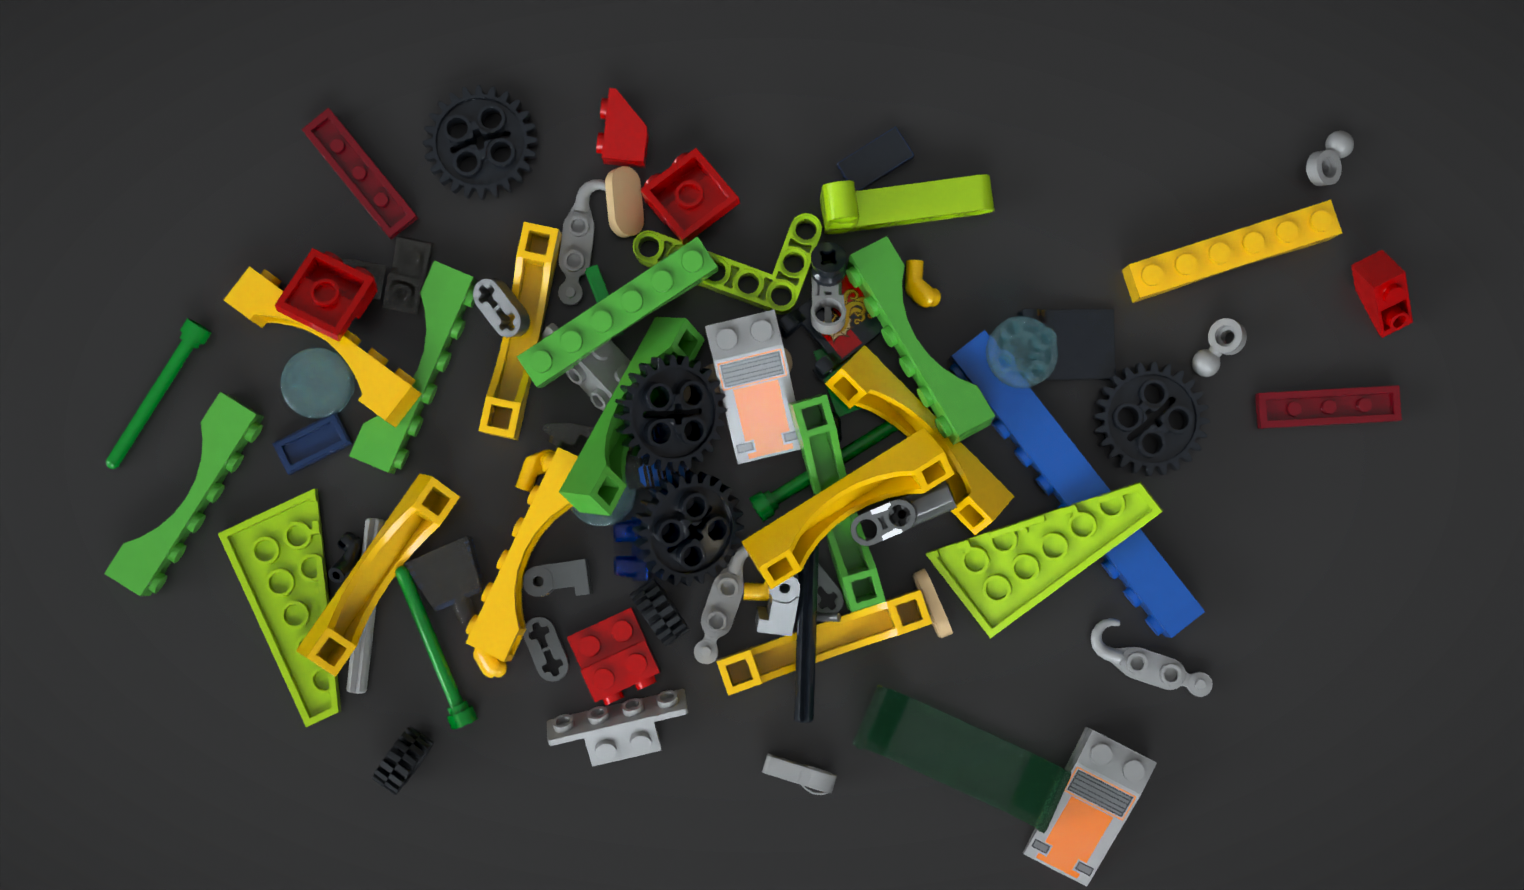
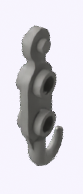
[558,179,606,306]
[694,545,749,664]
[1090,618,1213,697]

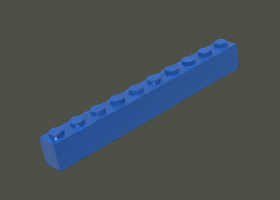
[948,330,1205,638]

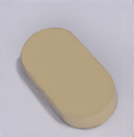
[605,166,644,238]
[912,568,953,639]

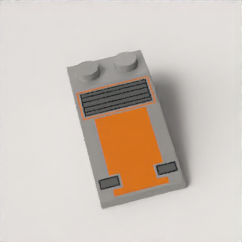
[704,309,800,464]
[1023,727,1157,886]

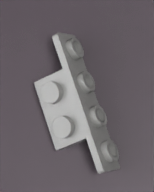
[540,323,631,411]
[546,689,689,767]

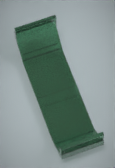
[852,684,1071,833]

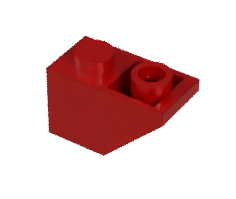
[596,88,649,168]
[1351,250,1413,338]

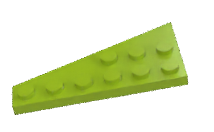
[926,481,1163,639]
[218,488,341,727]

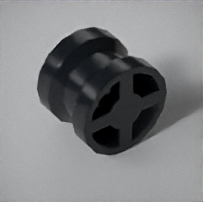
[811,242,846,287]

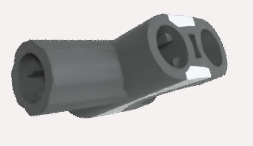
[851,480,958,546]

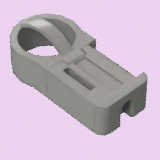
[811,276,846,335]
[762,753,837,795]

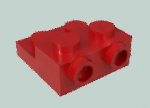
[640,148,740,245]
[275,248,378,342]
[567,607,661,706]

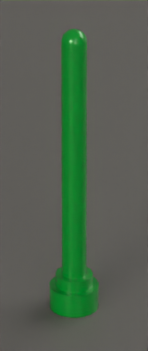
[106,318,212,469]
[749,421,899,522]
[395,566,478,730]

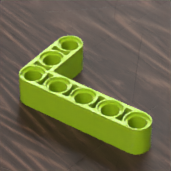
[820,174,995,234]
[633,213,822,315]

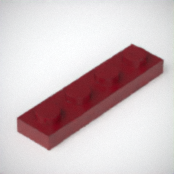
[301,108,418,240]
[1255,385,1402,429]

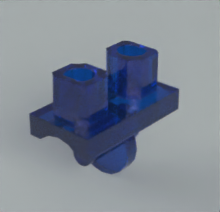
[613,517,669,581]

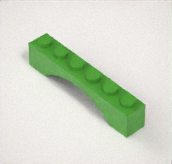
[846,236,995,445]
[517,237,719,389]
[349,260,478,474]
[559,317,705,516]
[104,392,264,596]
[788,394,886,612]

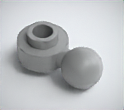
[1306,130,1354,186]
[1192,318,1247,377]

